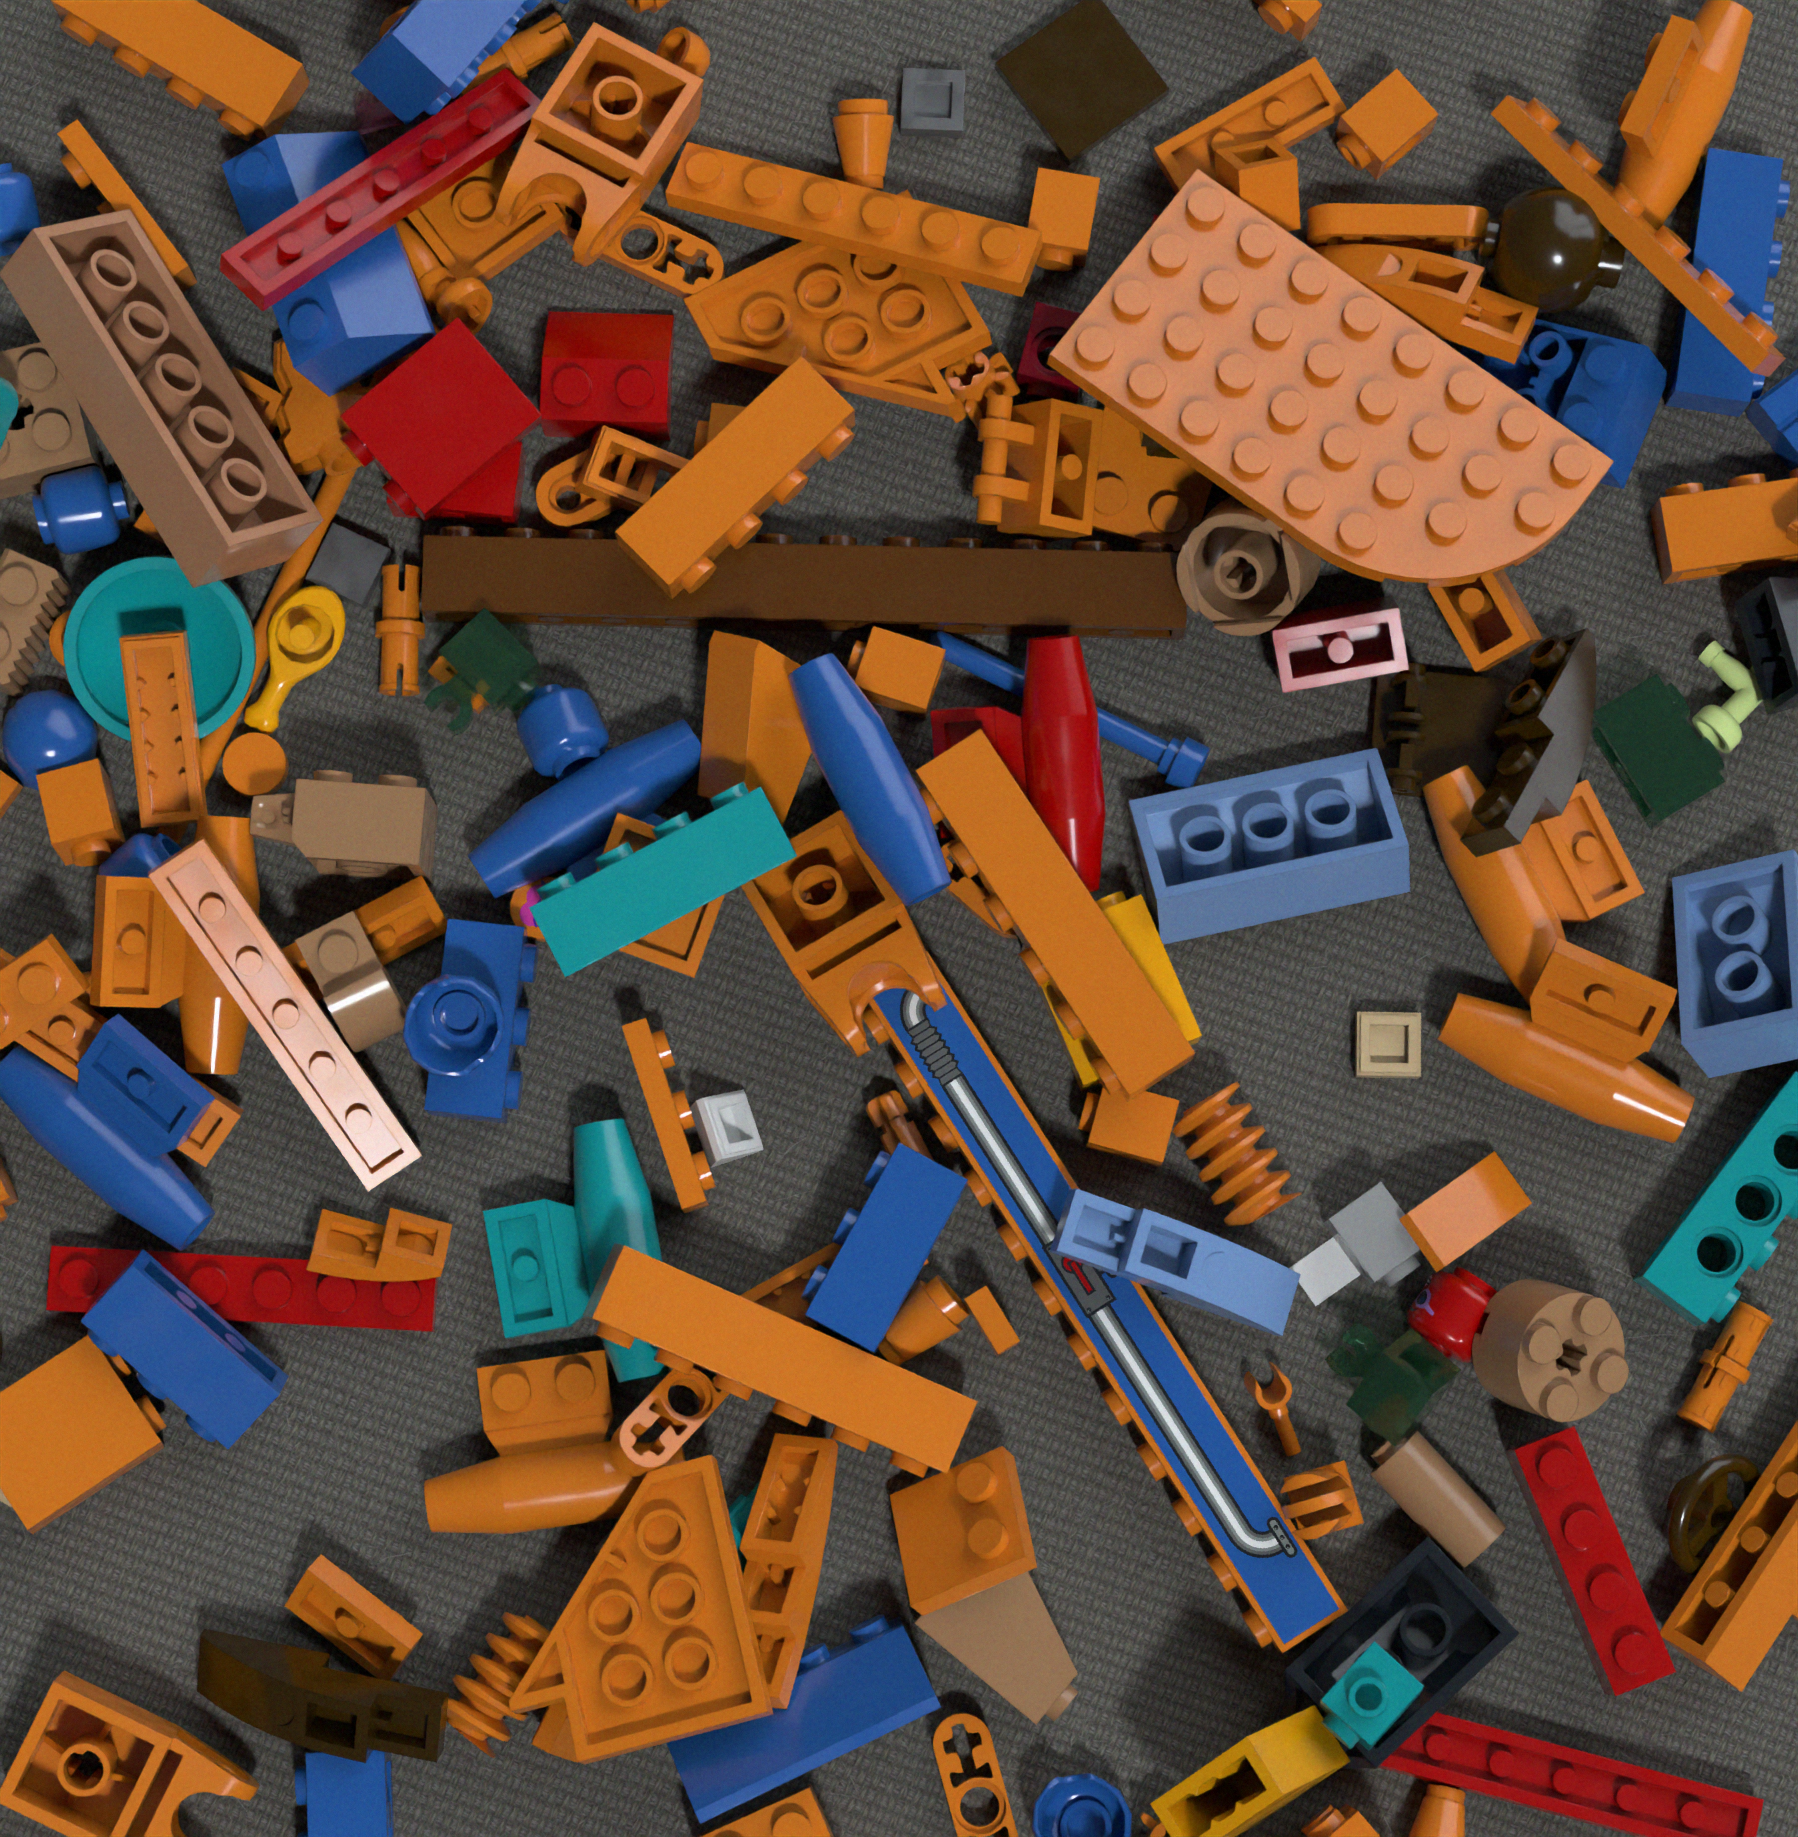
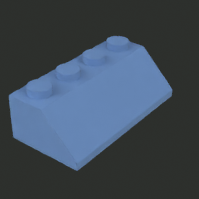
[1129,748,1410,945]

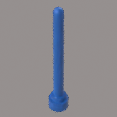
[926,630,1211,790]

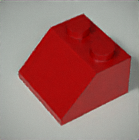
[540,311,675,440]

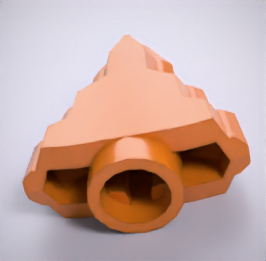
[273,337,375,476]

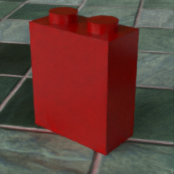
[339,317,542,521]

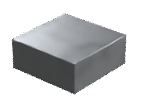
[901,68,965,138]
[305,523,392,610]

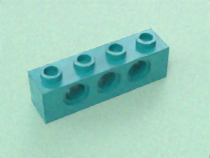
[1633,1071,1798,1327]

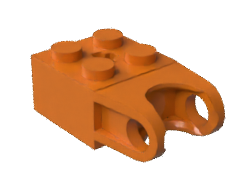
[495,22,704,267]
[740,810,948,1058]
[0,1670,260,1837]

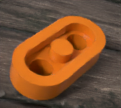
[536,435,646,531]

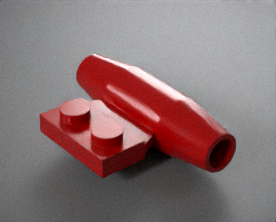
[930,634,1106,892]

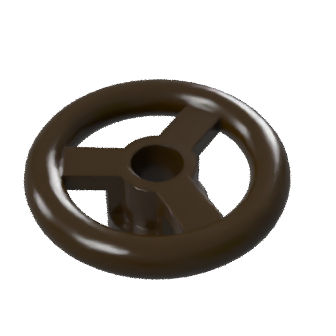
[1667,1453,1761,1576]

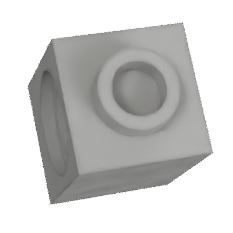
[1323,1182,1421,1287]

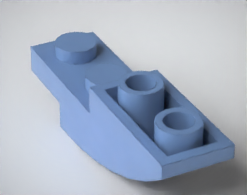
[1050,1188,1300,1336]

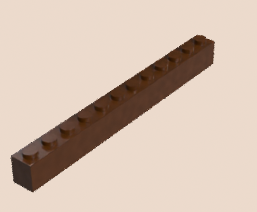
[421,526,1187,640]

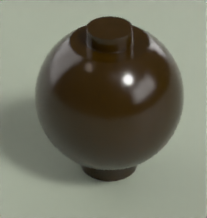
[1479,186,1626,313]

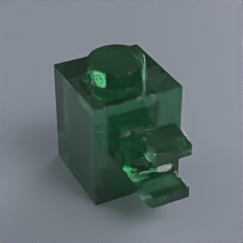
[424,608,542,736]
[1325,1322,1461,1446]

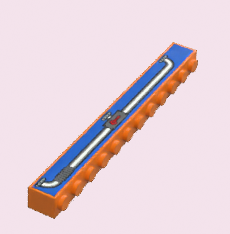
[862,951,1348,1653]

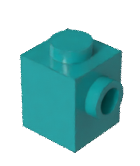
[1319,1641,1424,1751]

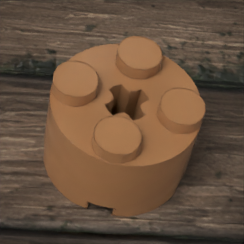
[1177,496,1321,636]
[1472,1279,1629,1422]

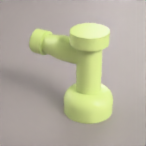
[1692,641,1763,754]

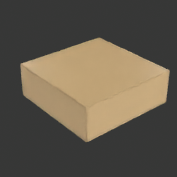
[1355,1012,1421,1079]

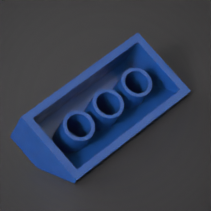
[221,131,437,397]
[667,1614,941,1824]

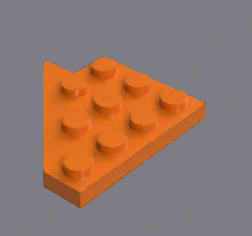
[683,189,992,417]
[509,1455,773,1764]

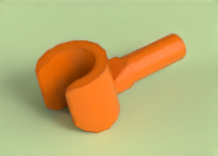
[1244,1362,1301,1456]

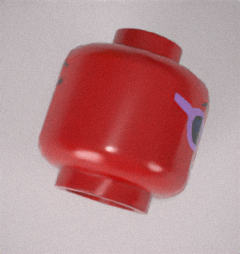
[1406,1266,1497,1367]

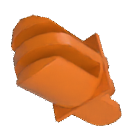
[1280,1460,1364,1540]

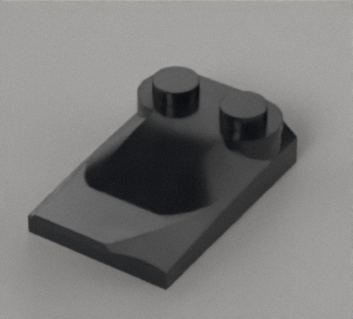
[1279,1537,1519,1773]

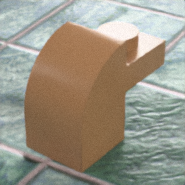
[295,910,407,1054]

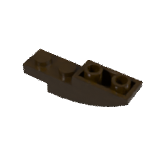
[1460,628,1597,857]
[197,1629,449,1763]

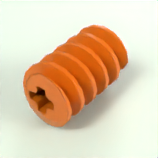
[1173,1082,1302,1227]
[446,1612,550,1758]

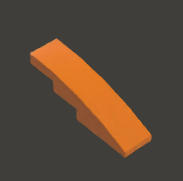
[739,1433,838,1710]

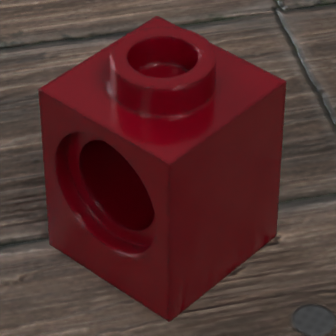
[1016,301,1082,404]

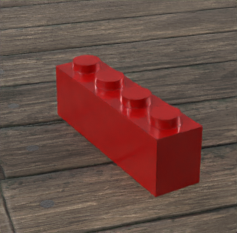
[1505,1426,1676,1697]

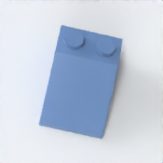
[1672,849,1798,1078]

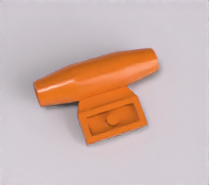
[1614,0,1754,231]
[1422,765,1645,1008]
[90,815,260,1075]
[1437,937,1695,1143]
[424,1350,686,1534]

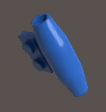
[788,653,952,907]
[467,718,701,898]
[0,1014,215,1251]

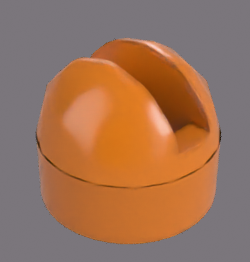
[656,27,710,77]

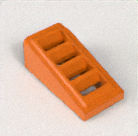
[574,425,690,512]

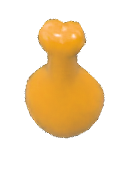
[243,586,346,735]

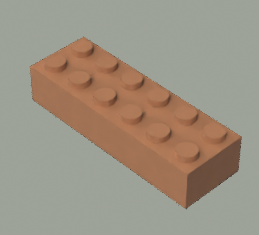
[0,209,324,588]

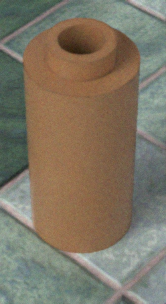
[1370,1429,1507,1570]

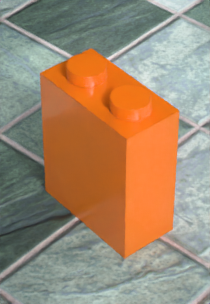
[0,1335,167,1534]

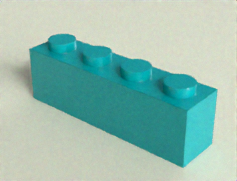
[529,782,797,977]

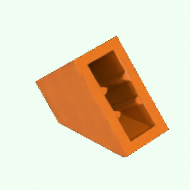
[698,630,811,826]

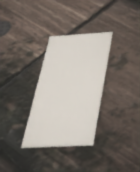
[1289,1237,1360,1306]

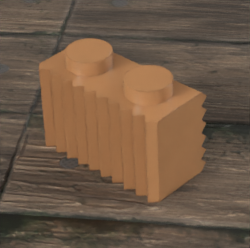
[0,548,72,698]

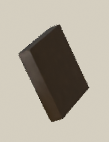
[995,0,1169,166]

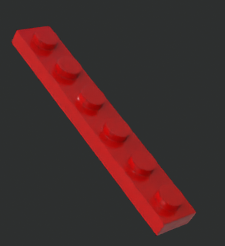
[219,68,541,312]
[46,1246,438,1332]
[1378,1712,1764,1837]

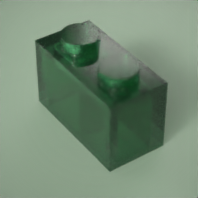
[1590,674,1726,830]

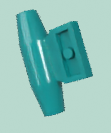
[483,1119,670,1383]

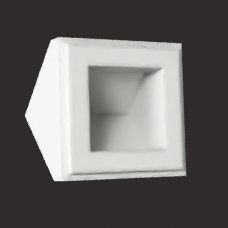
[690,1089,764,1168]

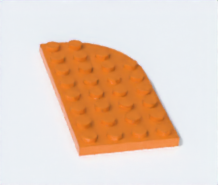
[1047,169,1614,588]

